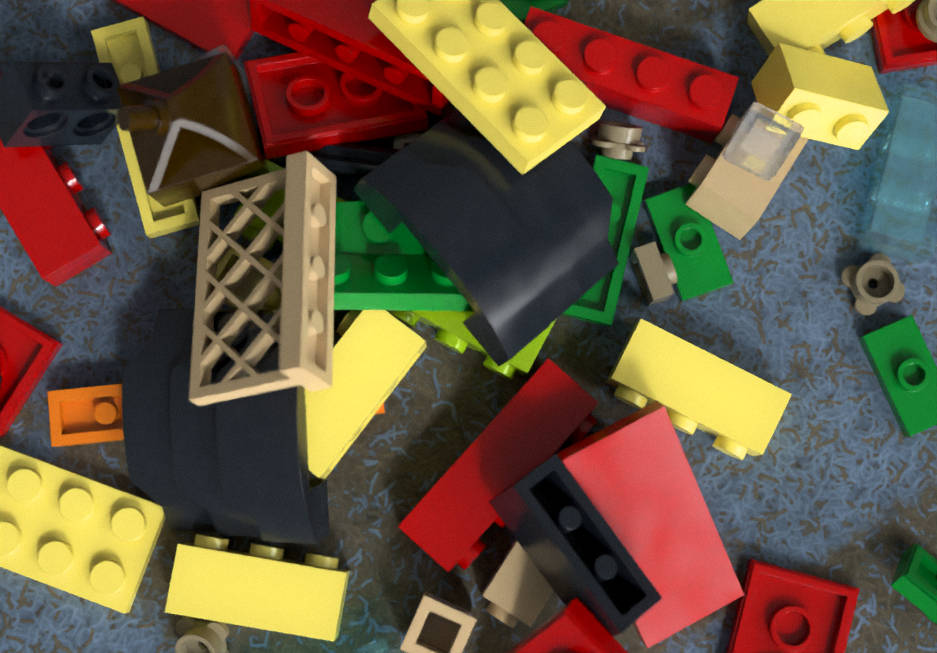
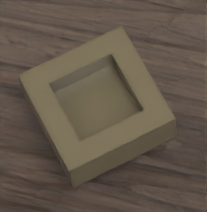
[629,241,677,307]

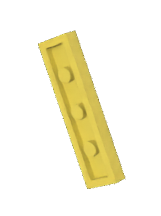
[91,16,200,239]

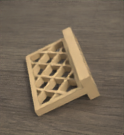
[189,150,336,406]

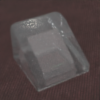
[723,102,805,181]

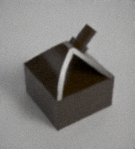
[116,52,269,207]

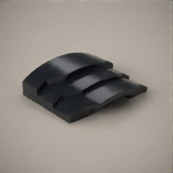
[353,109,619,367]
[122,309,329,544]

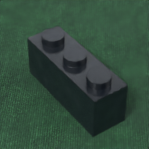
[489,454,662,636]

